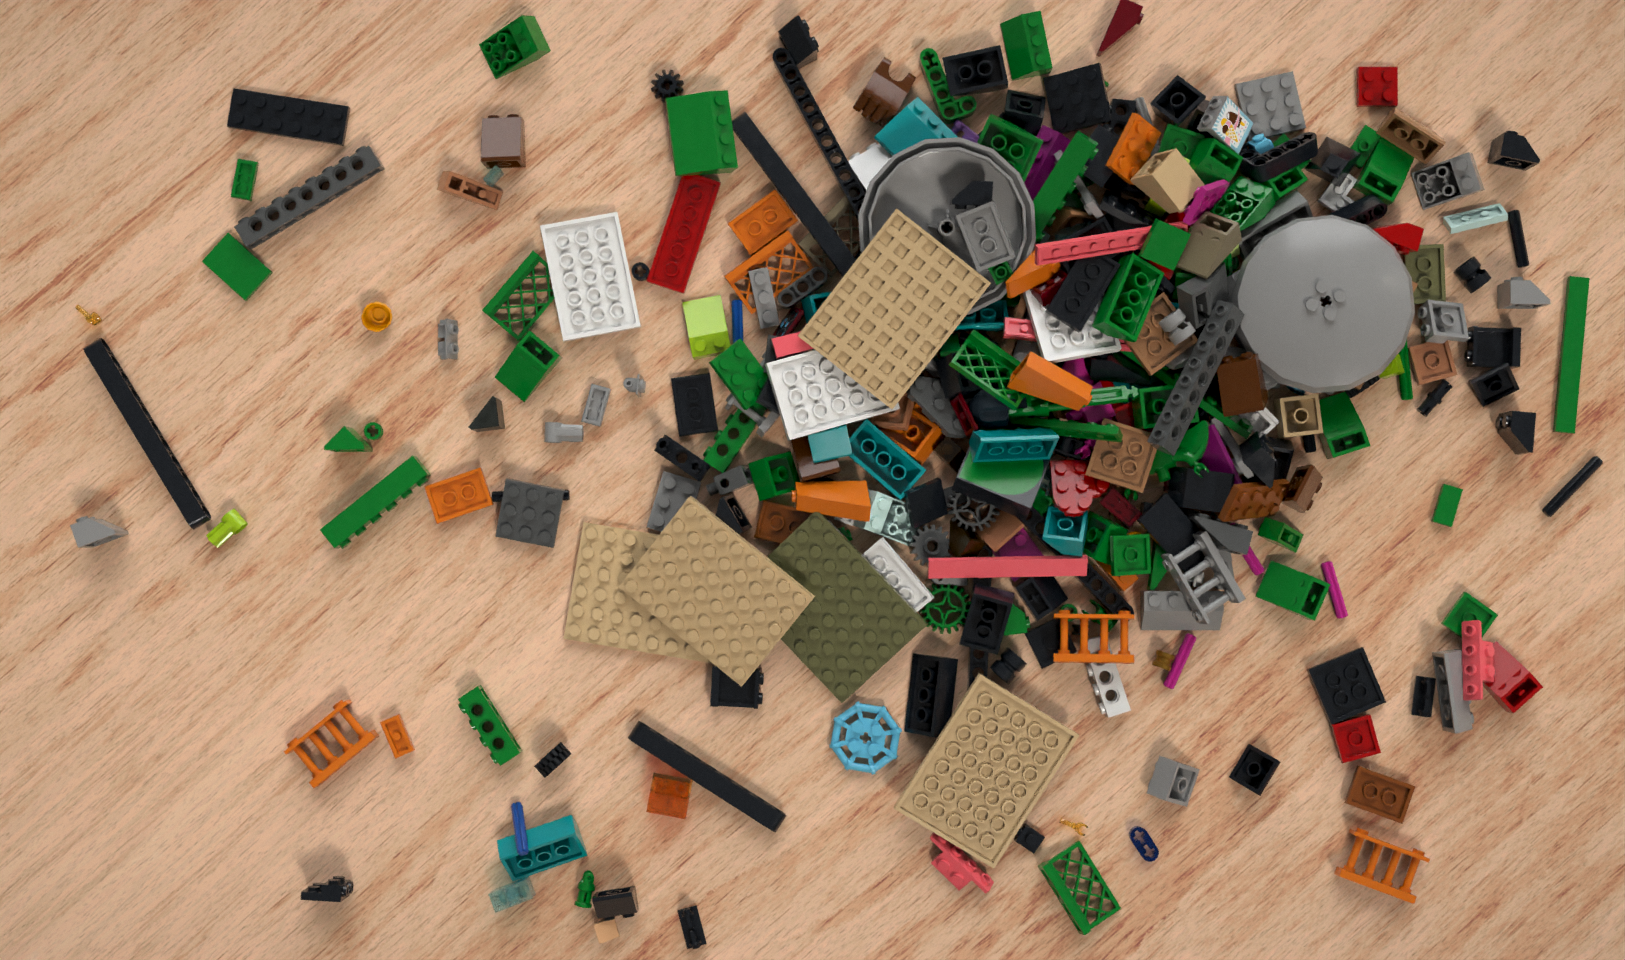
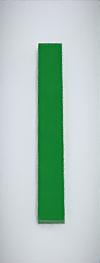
[1553,276,1590,434]

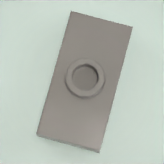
[581,384,611,427]

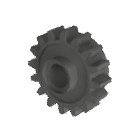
[909,525,951,568]

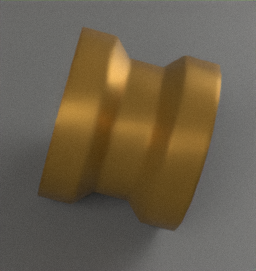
[1152,650,1176,671]

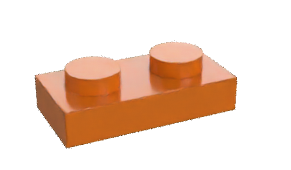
[380,714,415,759]

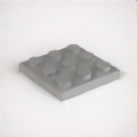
[1234,71,1306,142]

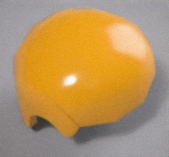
[361,301,392,332]

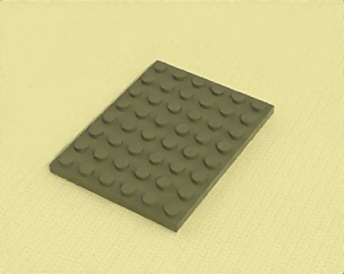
[767,512,928,703]

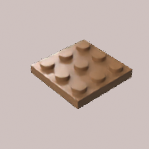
[1124,292,1198,376]
[1085,418,1157,493]

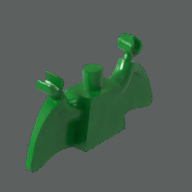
[1124,420,1209,501]

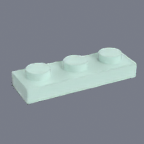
[1443,203,1508,234]

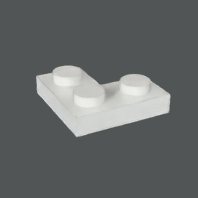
[1317,174,1357,212]

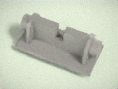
[438,319,459,360]
[623,374,646,397]

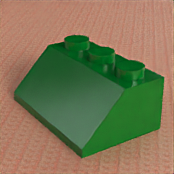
[1000,11,1053,81]

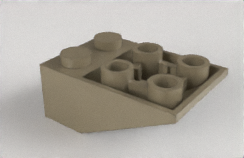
[1176,211,1242,279]

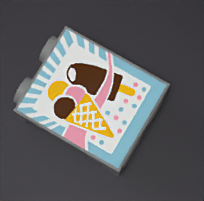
[1197,96,1254,154]

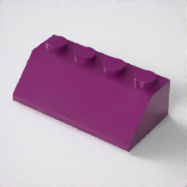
[1024,125,1071,201]
[1198,424,1242,484]

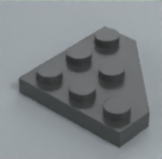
[907,376,966,438]

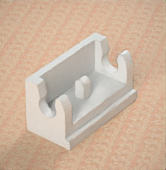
[1238,407,1279,435]

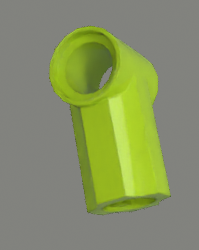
[206,509,248,548]

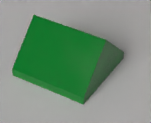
[324,426,373,452]

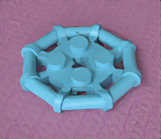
[829,701,902,775]

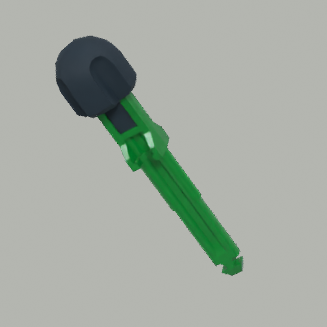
[969,385,1139,428]

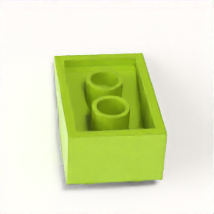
[682,295,731,360]

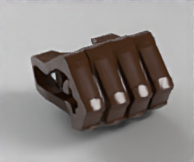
[853,57,916,128]

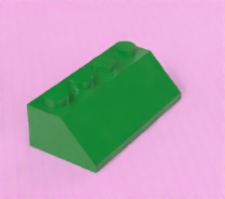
[1092,253,1164,342]

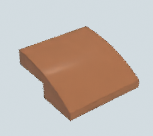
[971,508,1024,553]

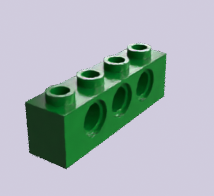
[703,402,767,473]
[458,685,523,766]

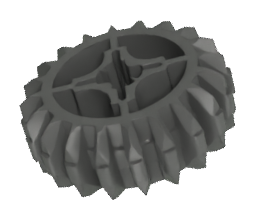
[947,490,1000,532]

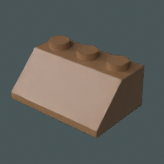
[1376,107,1446,165]

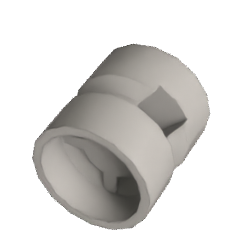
[1158,308,1196,346]

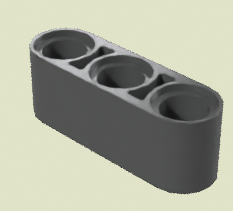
[778,266,827,309]

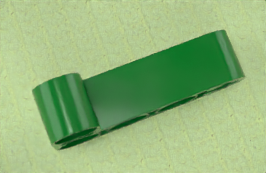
[919,48,977,124]

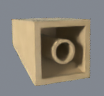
[1130,148,1204,214]

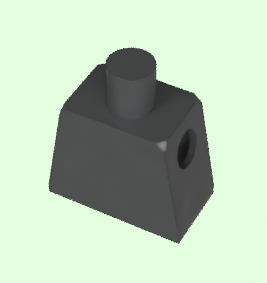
[706,465,754,496]

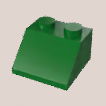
[748,451,800,501]
[1083,510,1128,565]

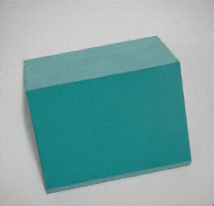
[808,424,853,463]

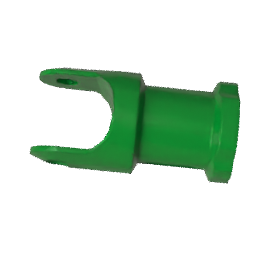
[1081,599,1118,632]
[574,870,596,908]

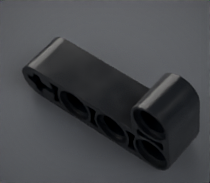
[1239,132,1318,183]

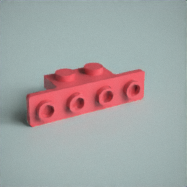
[1462,620,1495,701]
[930,832,994,893]

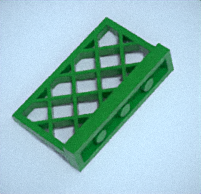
[482,251,554,341]
[949,329,1026,411]
[1038,841,1121,935]

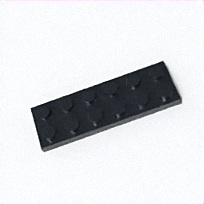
[227,88,350,146]

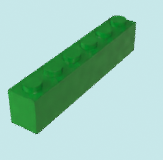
[1033,130,1099,244]
[320,455,431,549]

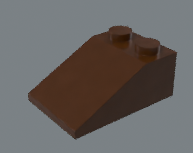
[1281,465,1323,513]

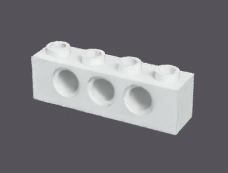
[1086,635,1131,718]

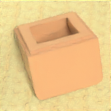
[594,919,620,944]

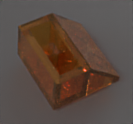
[646,772,693,819]

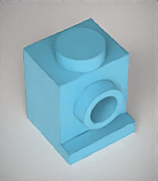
[1247,133,1274,154]

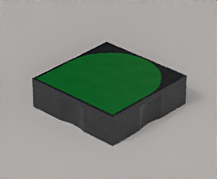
[952,425,1055,520]

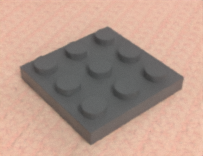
[495,478,565,548]

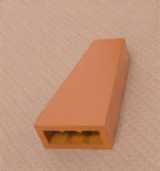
[1007,351,1093,411]
[791,481,871,522]

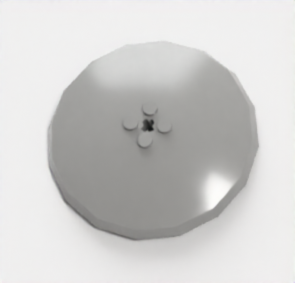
[858,137,1036,315]
[1232,215,1415,393]

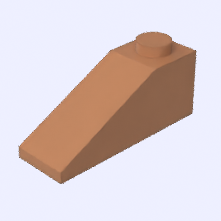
[437,171,503,210]

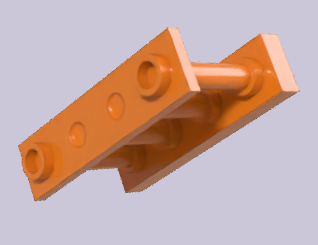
[1054,610,1134,664]
[284,700,379,788]
[1334,827,1430,904]

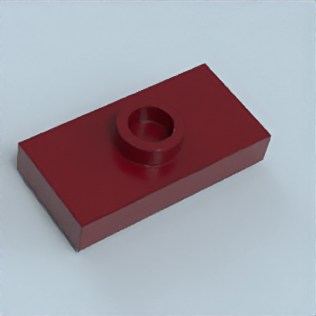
[1099,487,1142,528]

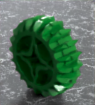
[919,583,970,634]

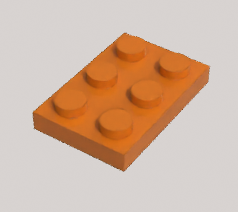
[1106,113,1161,185]
[728,189,798,256]
[424,467,494,524]

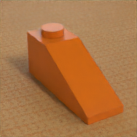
[1005,250,1060,298]

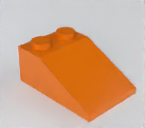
[878,410,945,466]

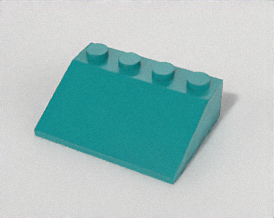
[874,97,957,156]

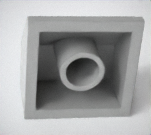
[1497,277,1551,309]
[70,516,129,548]
[1147,756,1200,807]

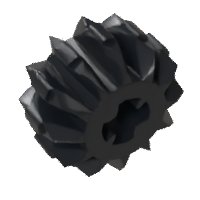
[651,70,684,103]

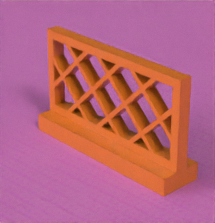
[724,230,814,314]

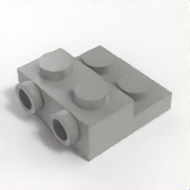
[1418,300,1469,344]

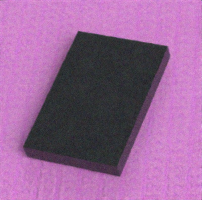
[671,373,718,437]

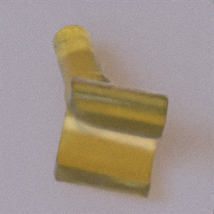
[75,305,102,326]
[1059,818,1088,836]

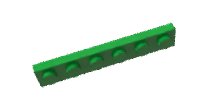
[1006,416,1123,442]

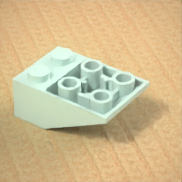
[853,489,920,547]

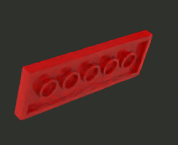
[647,175,721,294]

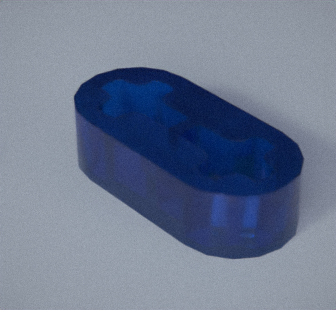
[1129,826,1159,862]

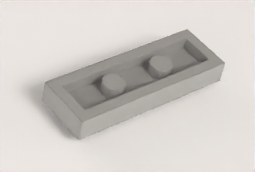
[748,267,780,329]

